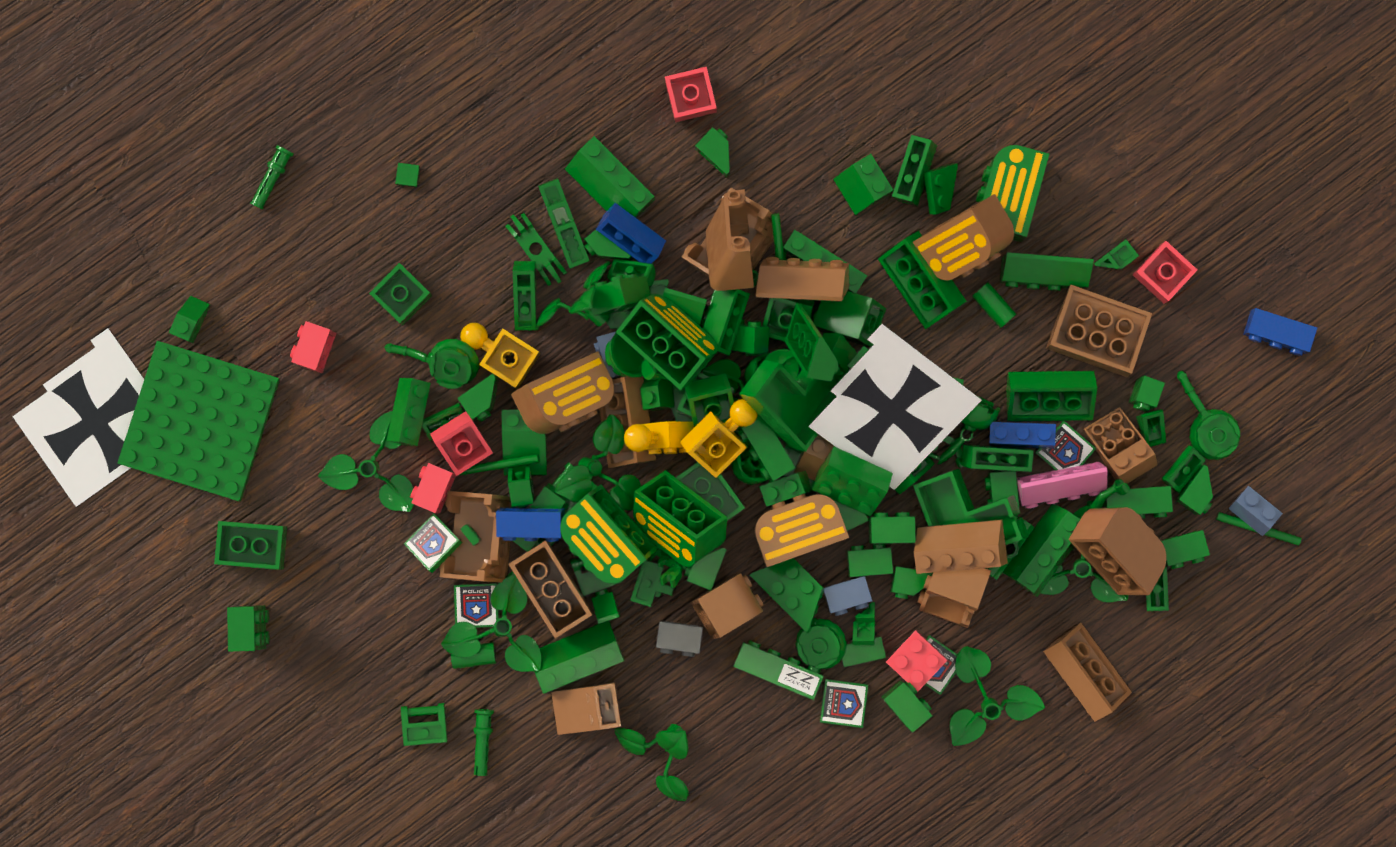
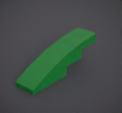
[538,178,589,268]

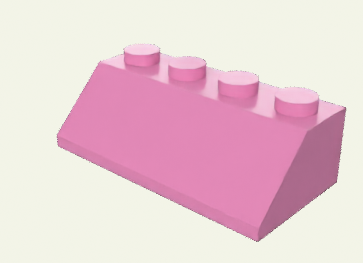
[1017,462,1107,508]

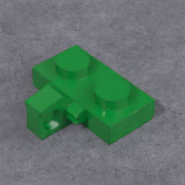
[630,560,675,607]

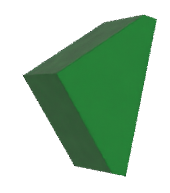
[1136,409,1166,447]

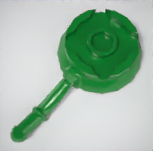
[605,333,645,378]
[384,339,479,389]
[1177,371,1240,460]
[795,618,847,670]

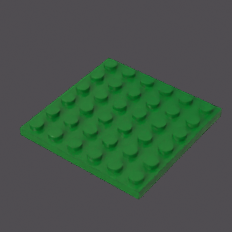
[117,341,280,502]

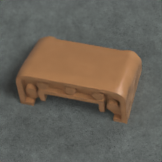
[682,188,774,277]
[706,189,754,291]
[439,491,513,582]
[917,568,991,628]

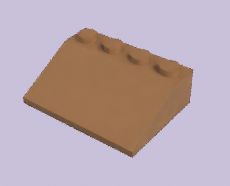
[1046,285,1152,377]

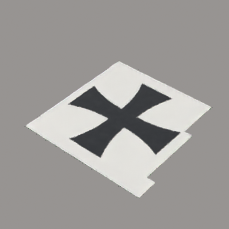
[808,324,982,490]
[12,328,144,507]

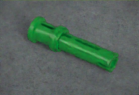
[250,145,294,210]
[473,709,494,776]

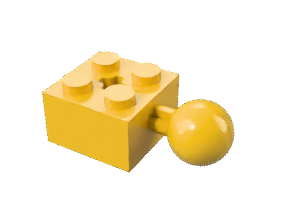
[460,323,541,390]
[680,399,758,478]
[624,421,694,454]

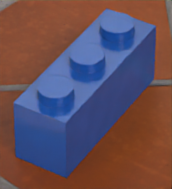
[596,203,666,264]
[1243,308,1317,356]
[990,422,1056,449]
[496,508,565,542]

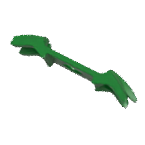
[505,213,567,286]

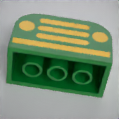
[976,145,1049,242]
[616,294,718,390]
[633,470,728,567]
[560,484,658,583]

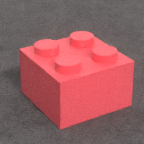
[665,67,717,123]
[1133,241,1198,304]
[290,321,337,373]
[430,411,493,476]
[410,463,456,514]
[886,630,948,692]

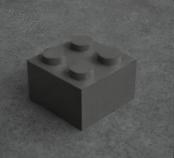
[656,620,703,657]

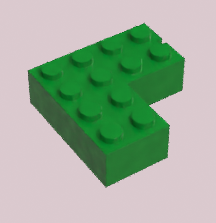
[739,360,846,452]
[913,469,1029,545]

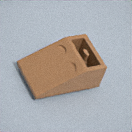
[1083,407,1157,484]
[551,682,622,735]

